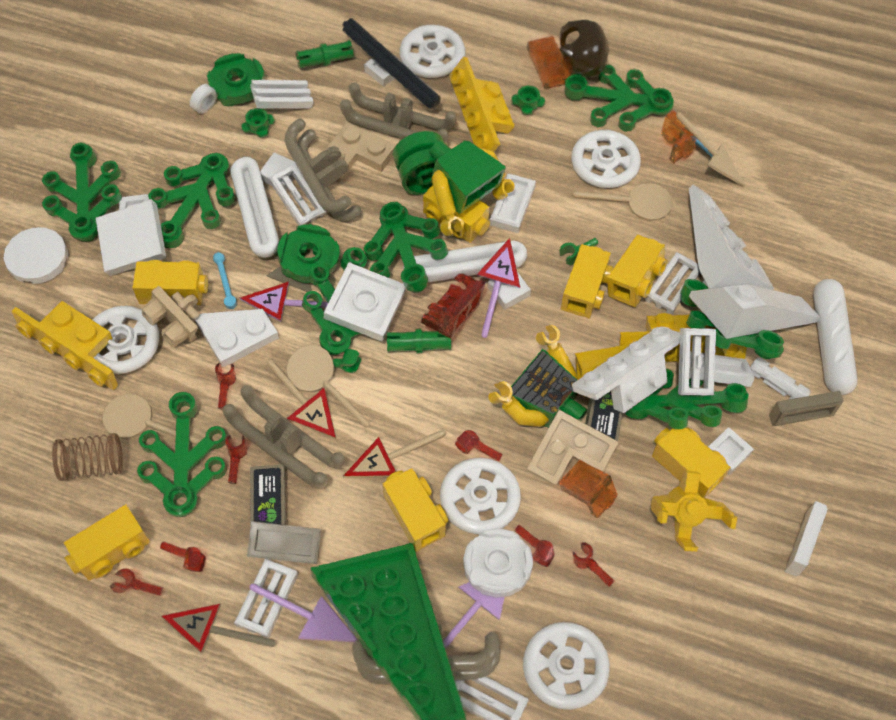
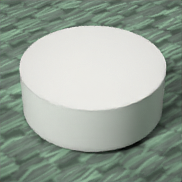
[190,84,217,114]

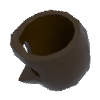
[559,20,609,78]

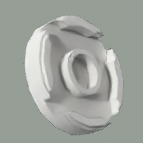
[4,227,68,284]
[463,528,533,598]

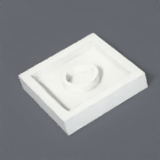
[96,199,167,276]
[323,263,406,342]

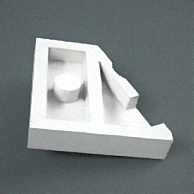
[195,309,279,367]

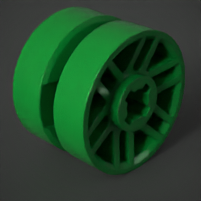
[393,131,445,195]

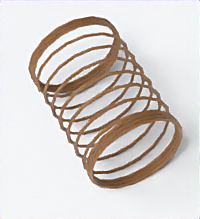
[52,433,123,481]

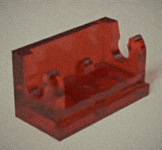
[421,273,486,338]

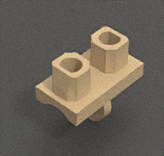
[142,286,200,347]

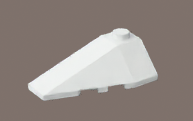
[689,184,774,290]
[689,284,820,339]

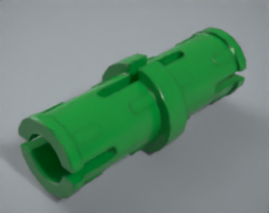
[295,40,354,69]
[387,328,451,354]

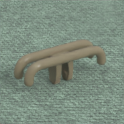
[340,83,457,144]
[285,119,362,222]
[222,385,345,489]
[352,624,500,685]

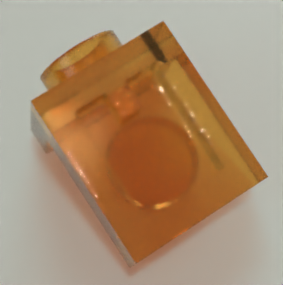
[661,110,696,163]
[559,460,618,518]

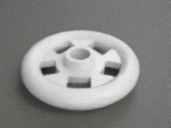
[400,25,465,78]
[571,130,641,188]
[92,306,159,374]
[440,458,521,534]
[523,622,610,710]

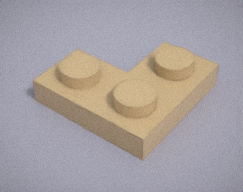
[324,122,396,180]
[527,410,619,485]

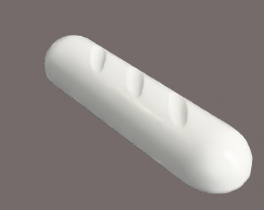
[231,157,279,258]
[403,241,527,283]
[813,279,858,395]

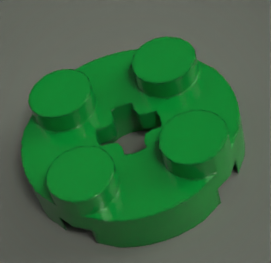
[207,53,265,107]
[278,224,340,283]

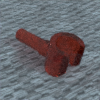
[215,363,236,410]
[455,430,502,461]
[225,435,248,484]
[515,525,555,567]
[160,541,206,572]
[572,542,615,587]
[110,568,163,596]

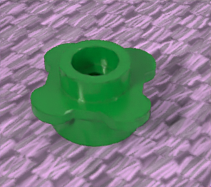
[511,85,545,115]
[241,108,275,137]

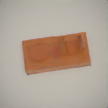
[527,36,570,90]

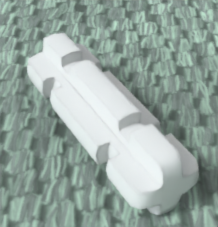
[750,357,811,399]

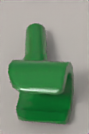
[559,238,598,266]
[333,349,362,373]

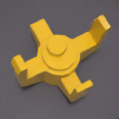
[651,471,738,552]

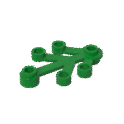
[564,65,674,132]
[42,142,122,242]
[148,153,235,249]
[363,202,448,293]
[302,247,367,355]
[680,279,784,359]
[625,368,749,429]
[137,392,227,517]

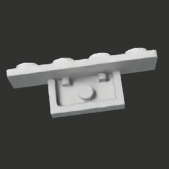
[572,327,680,413]

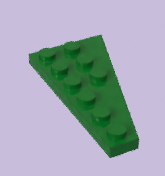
[310,543,466,720]

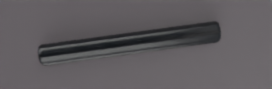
[342,18,441,110]

